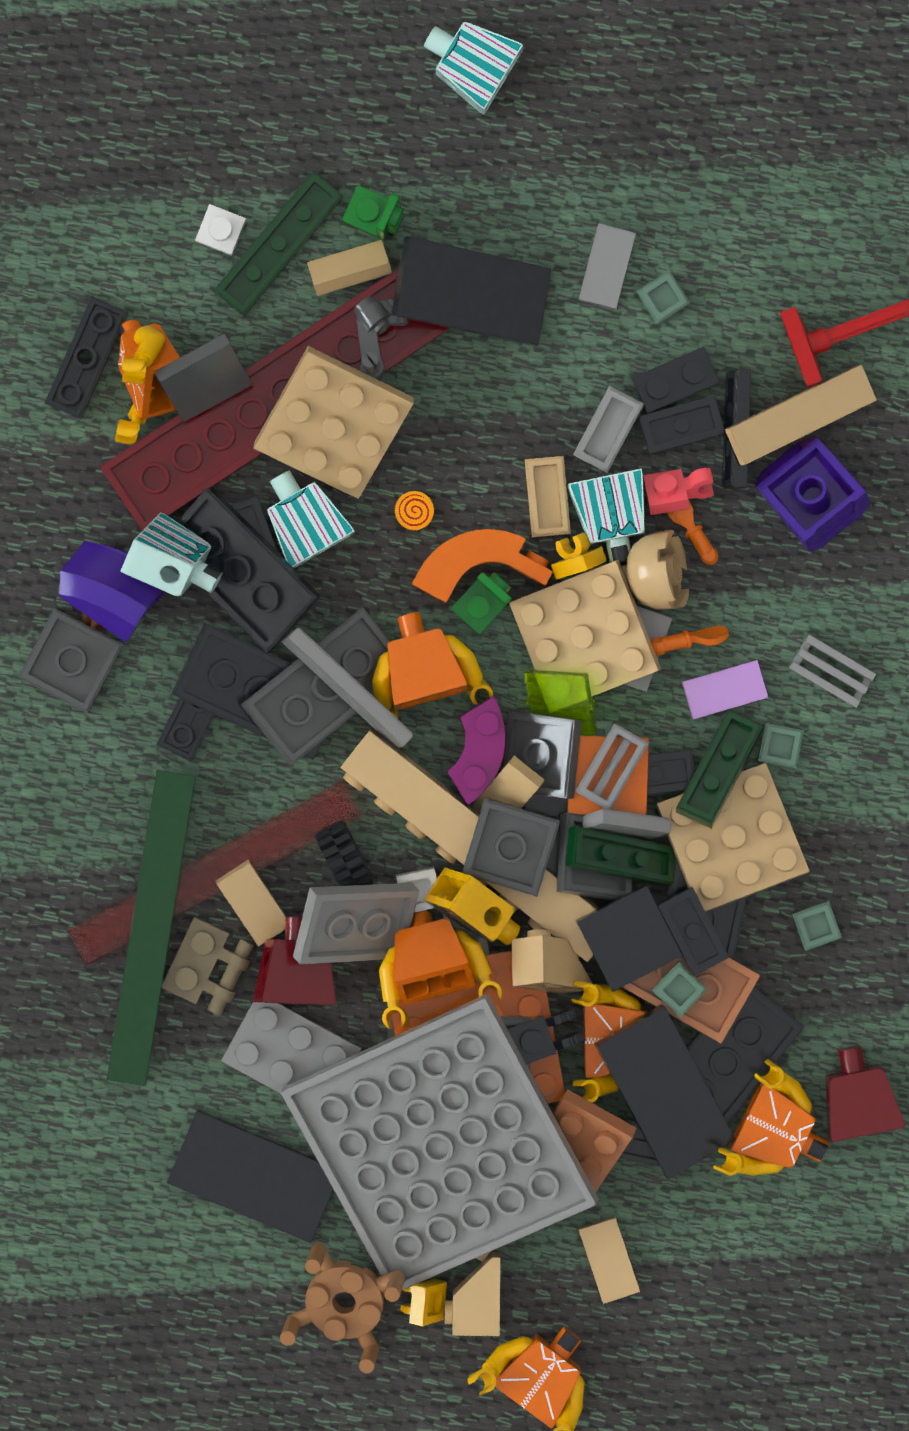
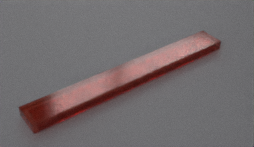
[68,781,361,965]

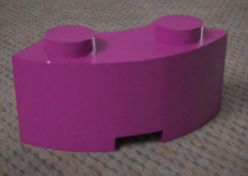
[447,696,505,805]

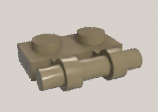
[162,917,254,1016]

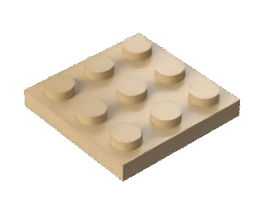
[254,346,414,499]
[509,560,661,712]
[656,763,810,912]

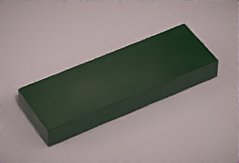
[676,709,764,829]
[566,826,675,887]

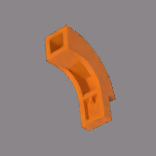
[412,529,553,603]

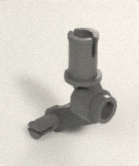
[354,296,408,381]

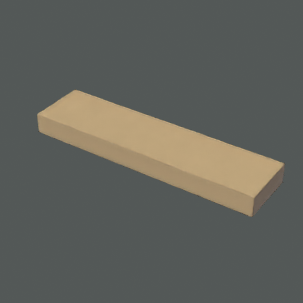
[725,364,877,465]

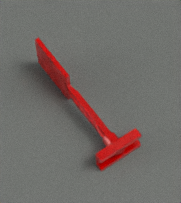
[780,299,909,388]

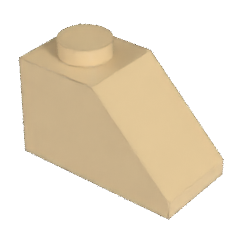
[512,930,592,994]
[445,1252,500,1336]

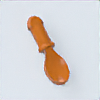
[667,500,719,565]
[651,626,729,655]

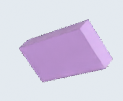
[682,660,768,719]

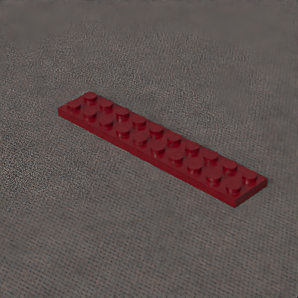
[100,268,451,531]

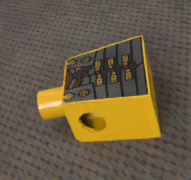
[423,867,520,945]

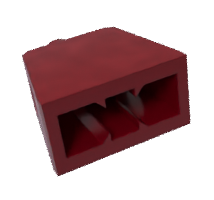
[253,917,336,1005]
[826,1045,905,1142]

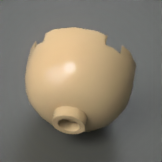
[622,530,689,610]

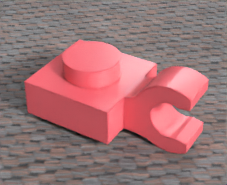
[643,468,714,515]

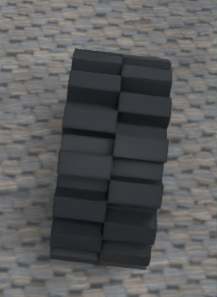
[315,820,374,886]

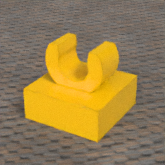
[551,532,607,579]
[400,1279,447,1326]

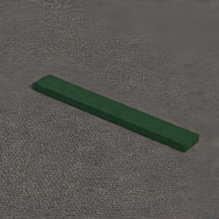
[107,770,196,1086]

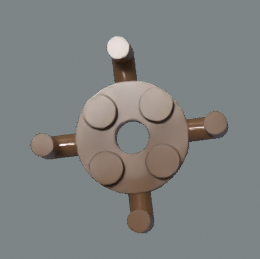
[280,1242,405,1373]

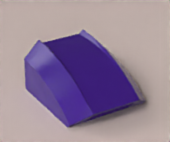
[755,436,870,552]
[59,541,165,643]

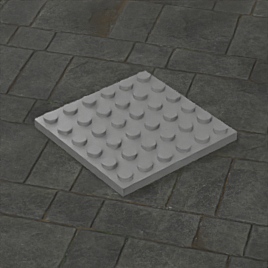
[280,993,599,1290]

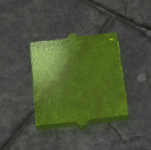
[524,670,597,736]

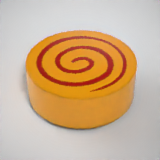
[395,491,434,531]

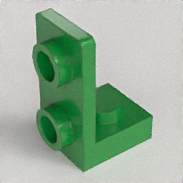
[342,185,404,241]
[451,572,512,635]

